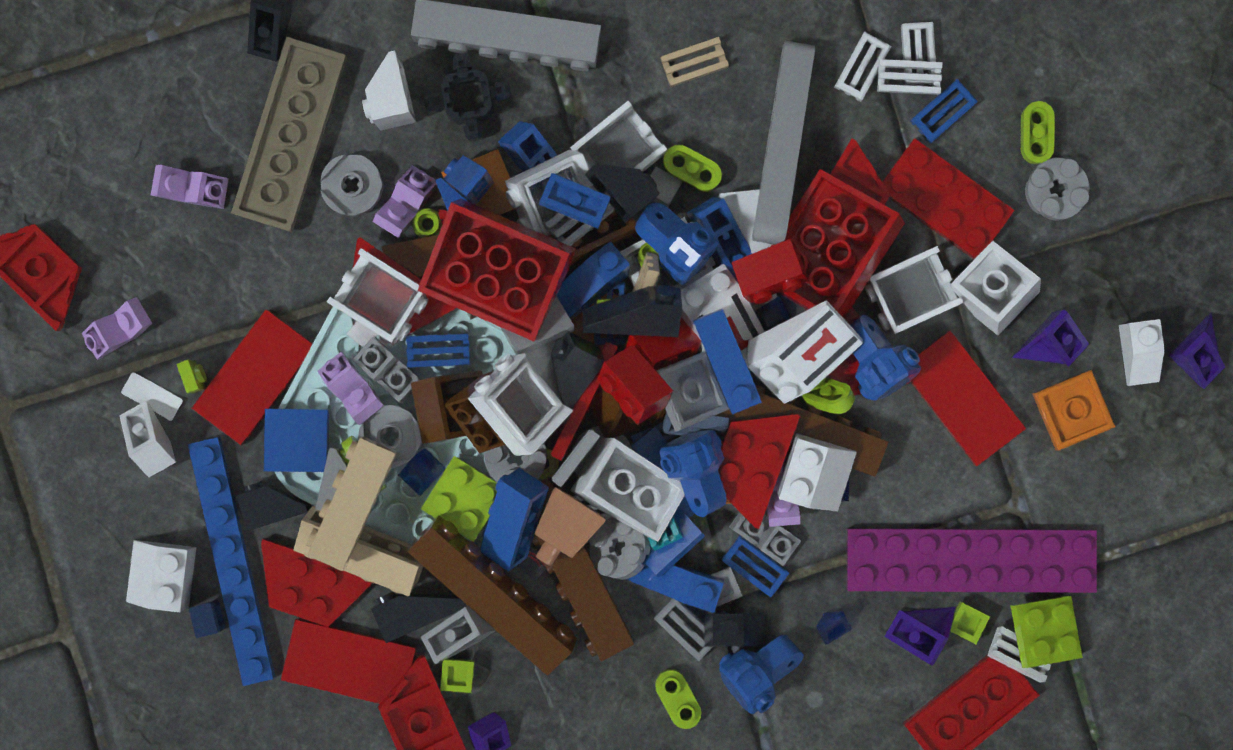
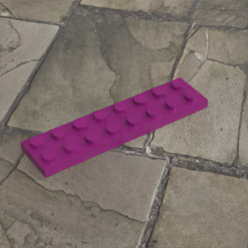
[846,528,1097,593]

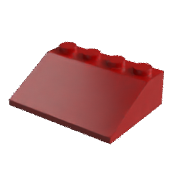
[771,169,905,318]
[417,199,576,342]

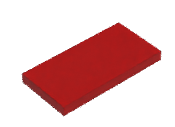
[192,309,313,445]
[911,330,1026,466]
[551,342,619,461]
[281,618,417,704]
[903,647,1040,750]

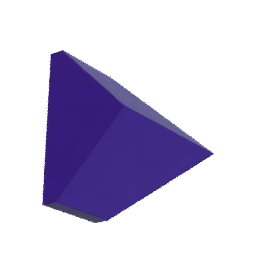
[1012,310,1089,367]
[1168,313,1225,389]
[884,607,956,666]

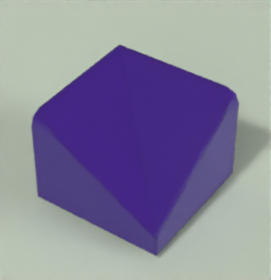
[468,713,512,750]

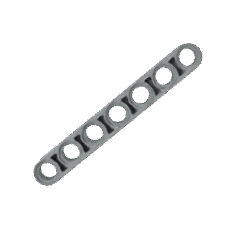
[752,40,815,245]

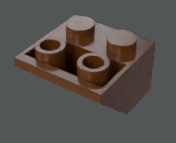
[445,371,541,453]

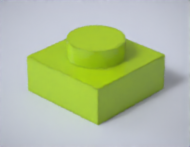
[176,360,207,394]
[950,602,990,644]
[440,658,475,693]

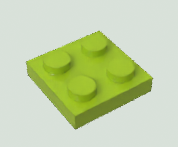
[421,456,497,542]
[1011,596,1083,668]

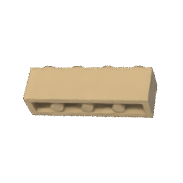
[306,437,398,571]
[294,506,423,596]

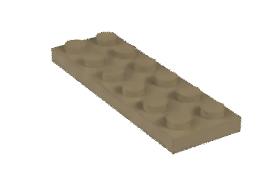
[231,37,347,233]

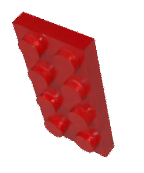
[882,138,1015,259]

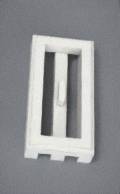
[901,22,936,86]
[834,32,891,102]
[877,59,942,95]
[987,627,1051,683]

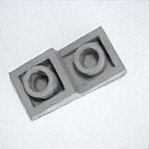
[352,337,421,404]
[729,512,801,566]

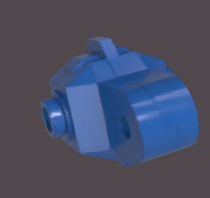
[635,202,718,285]
[850,315,921,401]
[659,430,727,517]
[719,635,804,714]

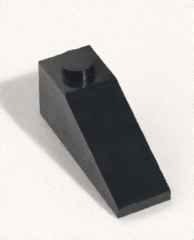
[582,285,682,337]
[371,591,468,643]

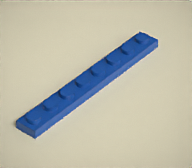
[188,437,276,686]

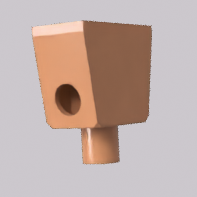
[535,486,606,566]

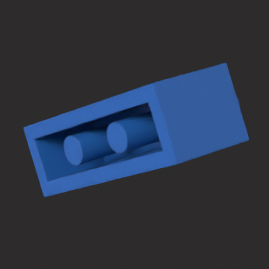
[480,468,549,571]

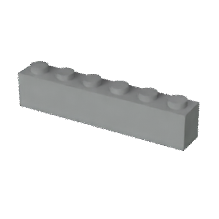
[411,0,601,71]

